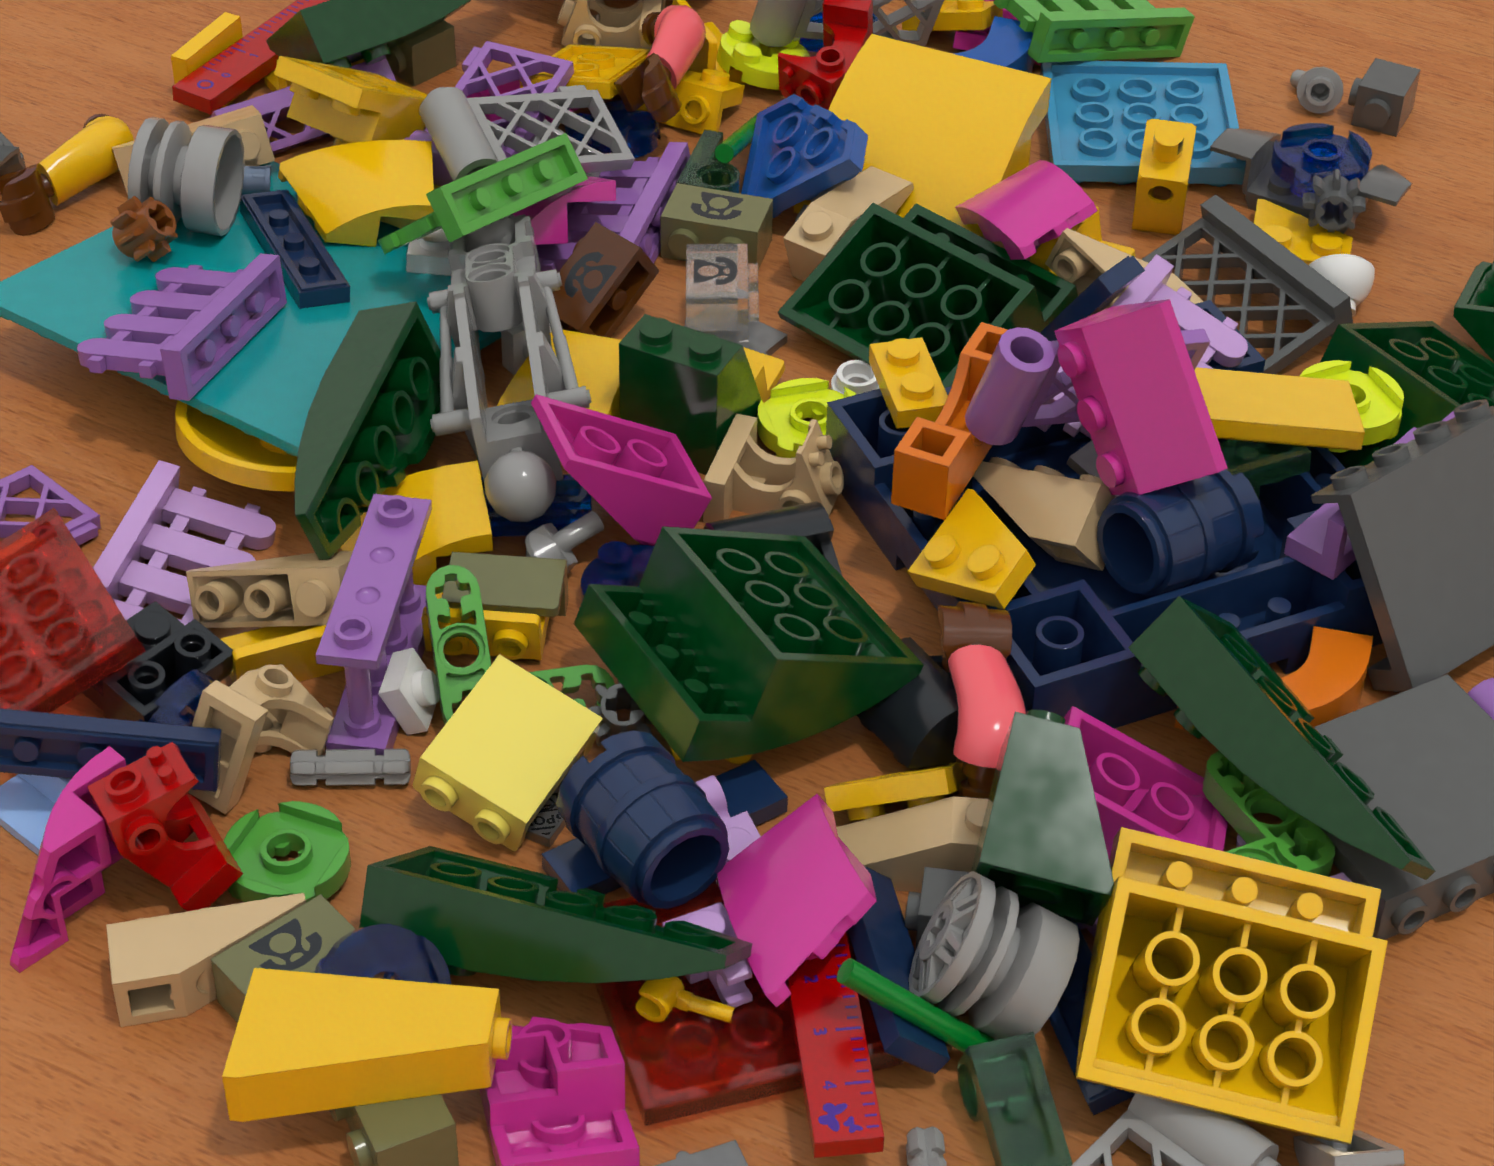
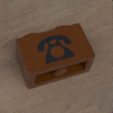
[553,222,659,338]

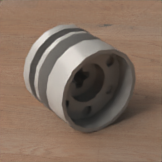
[127,117,245,236]
[909,871,1080,1048]

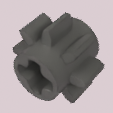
[1302,169,1366,233]
[588,682,652,747]

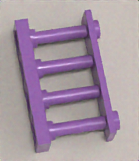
[316,494,432,755]

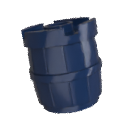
[1097,460,1264,596]
[556,730,730,909]

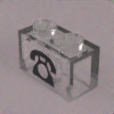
[686,244,759,342]

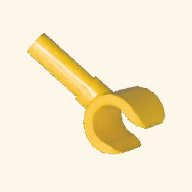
[635,976,735,1023]

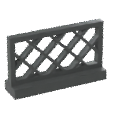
[1141,194,1353,374]

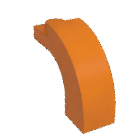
[1174,626,1373,730]

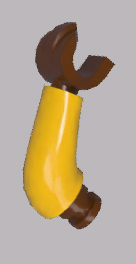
[0,114,134,236]

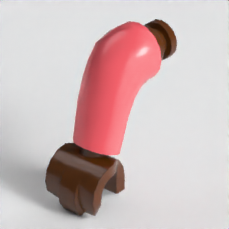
[614,5,706,123]
[938,601,1026,799]

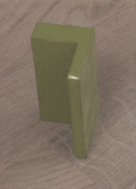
[442,552,569,617]

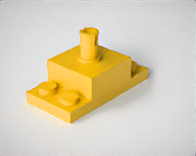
[274,56,428,146]

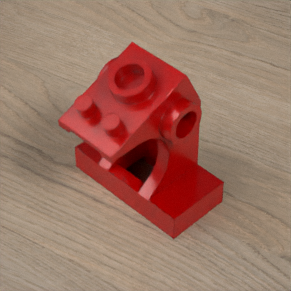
[778,0,873,110]
[87,742,243,911]

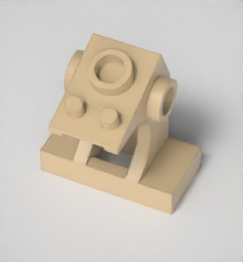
[557,0,666,49]
[703,413,844,523]
[188,664,334,814]

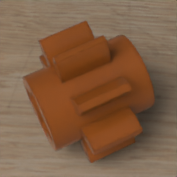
[111,196,178,262]

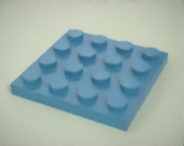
[1040,61,1246,187]

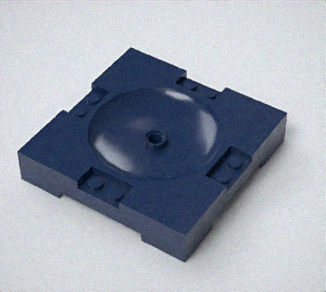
[826,300,1383,729]

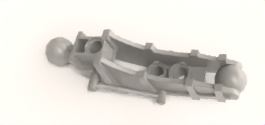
[427,214,592,522]

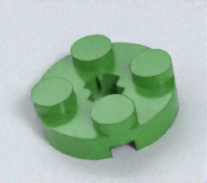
[224,801,351,902]

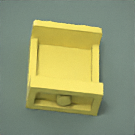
[412,654,603,851]

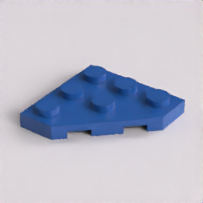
[741,94,868,218]

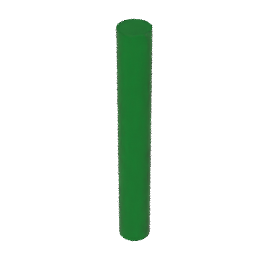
[715,114,757,163]
[837,958,1010,1071]

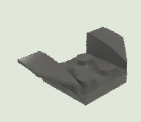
[1210,128,1412,234]

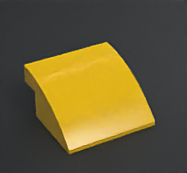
[794,34,1051,238]
[1075,827,1388,1145]

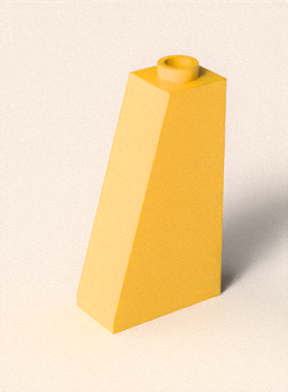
[222,968,512,1122]

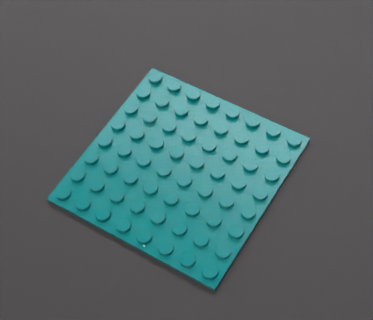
[0,161,501,457]

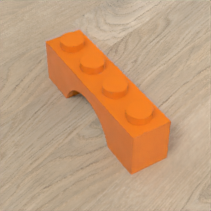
[891,322,1007,520]

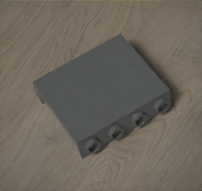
[1310,399,1494,692]
[1314,674,1494,940]

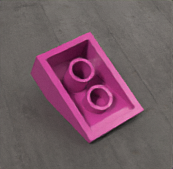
[531,394,712,547]
[1064,706,1228,860]

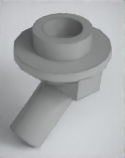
[1290,67,1343,113]
[525,511,604,574]

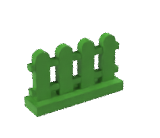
[993,0,1195,63]
[378,133,588,254]

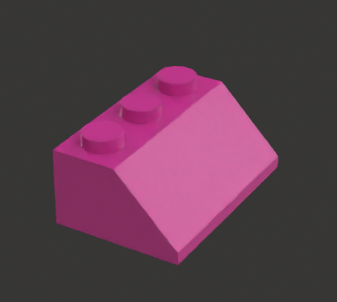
[1054,299,1228,495]

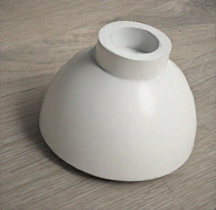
[1309,254,1375,317]

